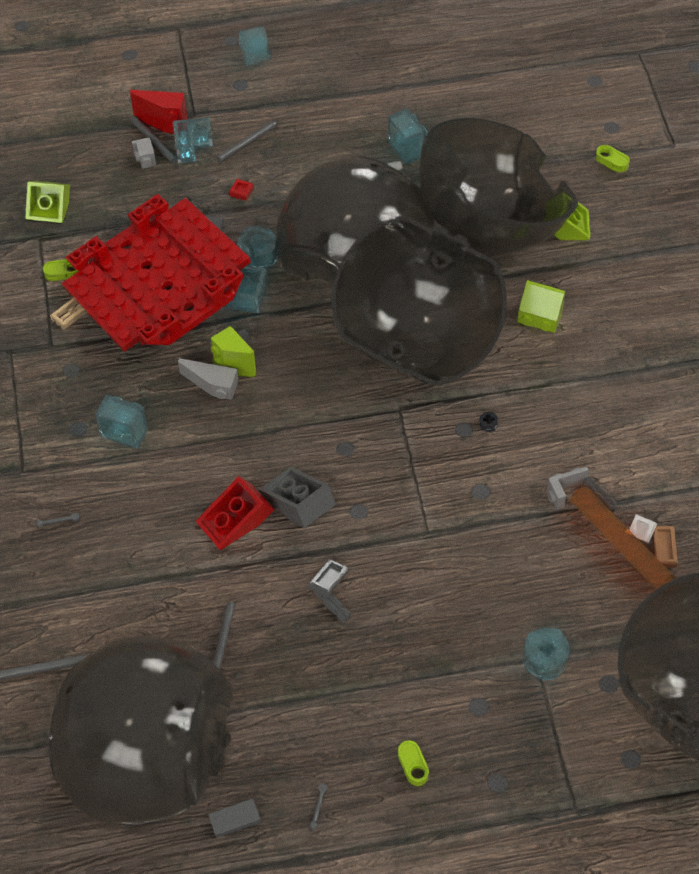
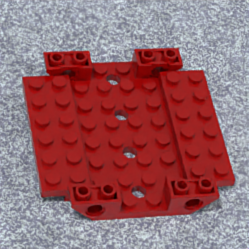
[61,194,251,352]

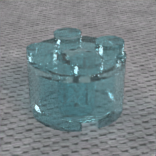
[238,26,271,66]
[238,226,277,272]
[523,628,570,681]

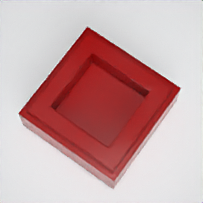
[229,179,254,201]

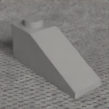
[178,358,239,400]

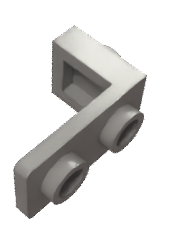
[547,467,589,510]

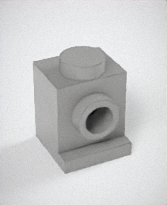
[132,137,156,169]

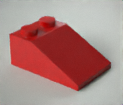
[130,90,188,134]
[195,476,274,550]

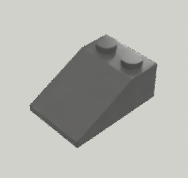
[259,466,336,528]

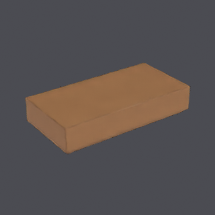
[652,526,678,567]

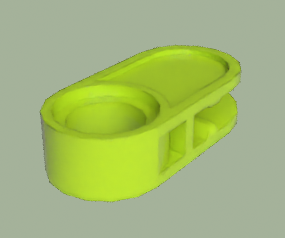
[596,145,630,173]
[43,259,80,281]
[398,740,429,786]

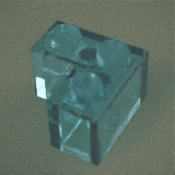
[173,117,213,163]

